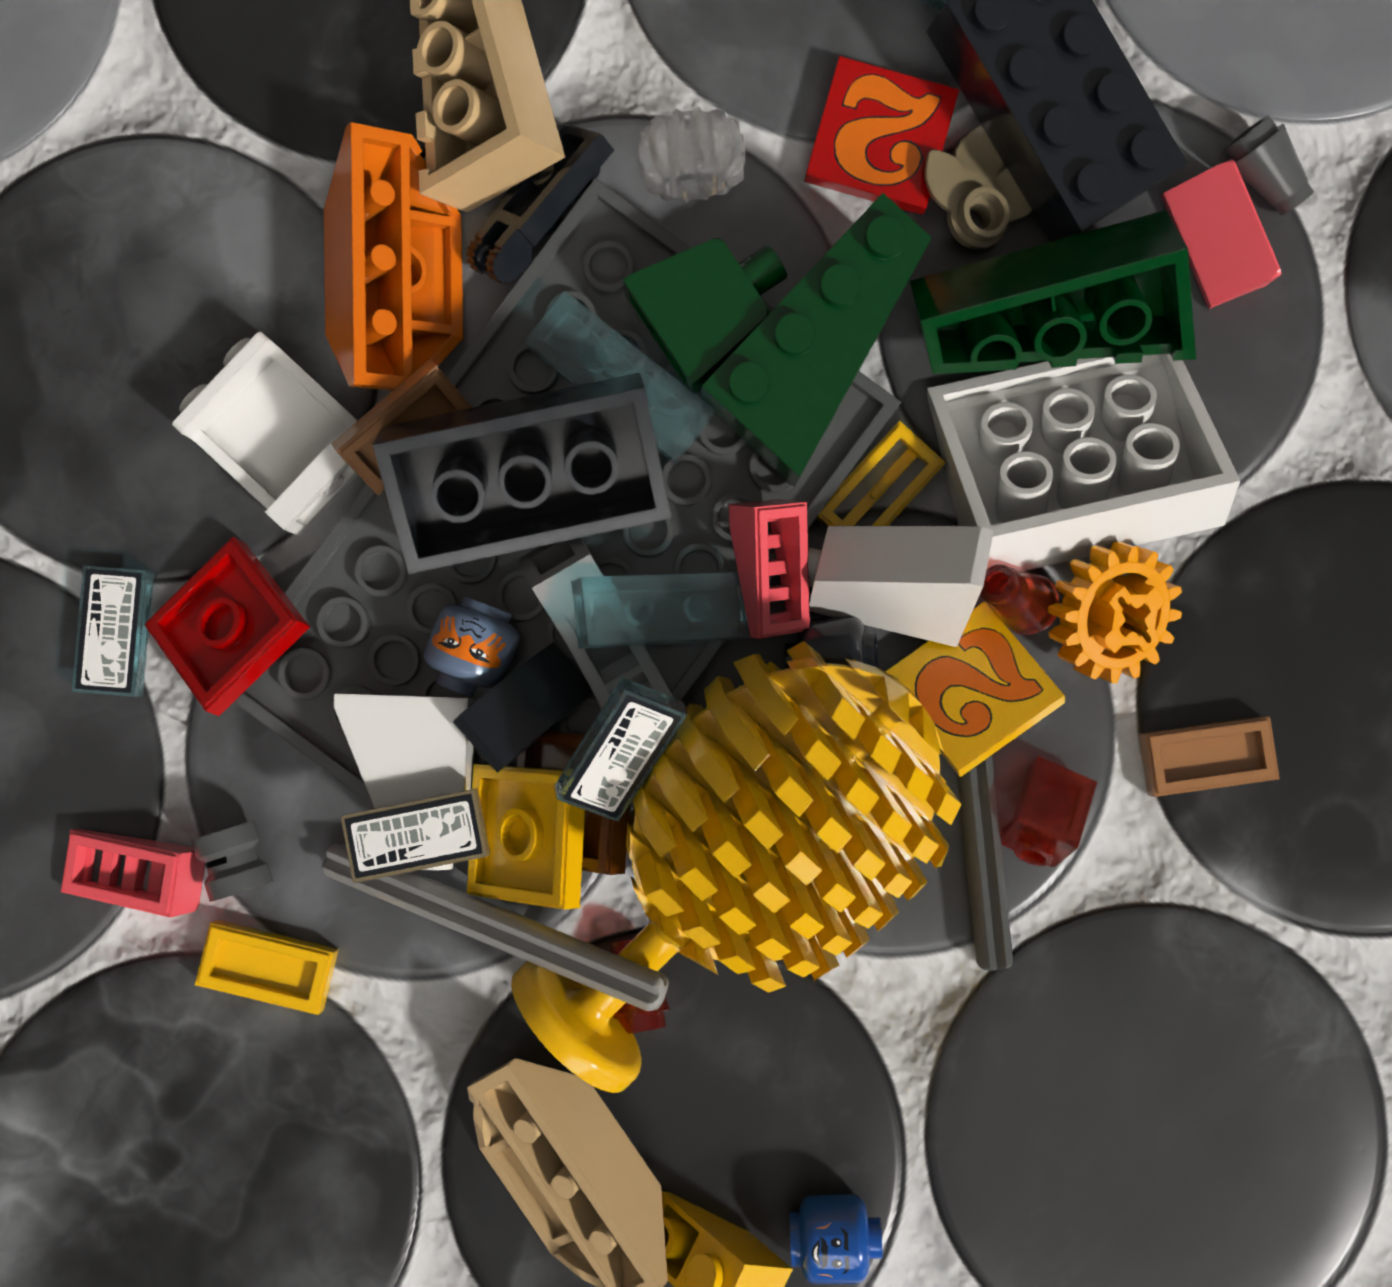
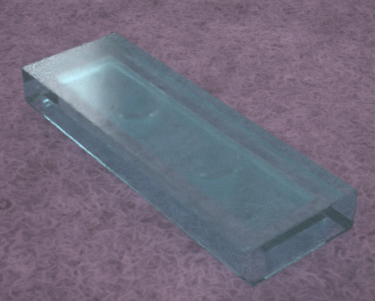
[524,291,716,464]
[571,572,754,649]

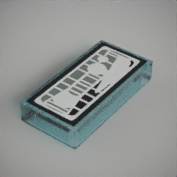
[71,565,154,697]
[555,677,687,822]

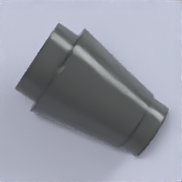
[1224,115,1314,215]

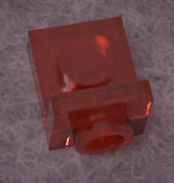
[1000,756,1097,867]

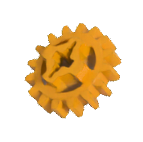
[1047,541,1182,683]

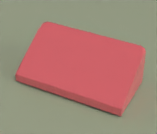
[1161,159,1281,309]

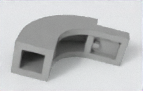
[518,538,685,724]

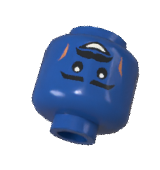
[790,1194,883,1284]

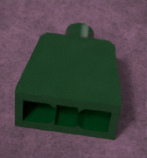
[623,238,788,397]

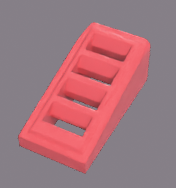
[728,499,810,639]
[61,829,205,918]

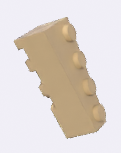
[410,0,565,213]

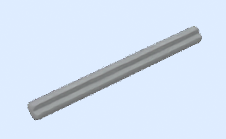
[321,843,669,1011]

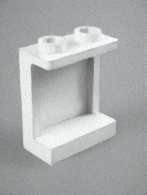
[172,331,358,536]

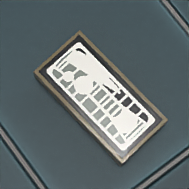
[340,788,490,883]

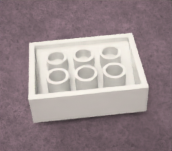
[927,354,1240,580]

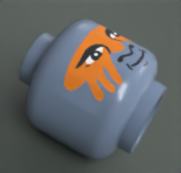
[424,596,520,697]

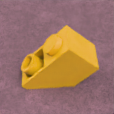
[662,1191,793,1287]

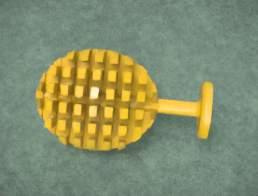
[511,641,962,1093]

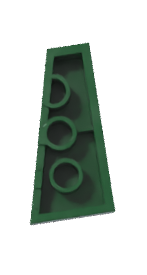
[701,193,932,488]
[910,210,1196,374]

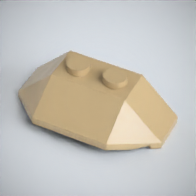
[467,1058,668,1287]

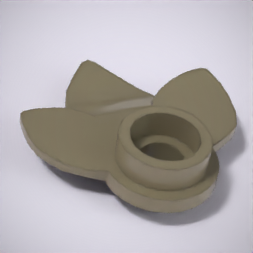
[924,125,1032,250]

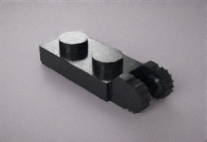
[465,123,614,285]

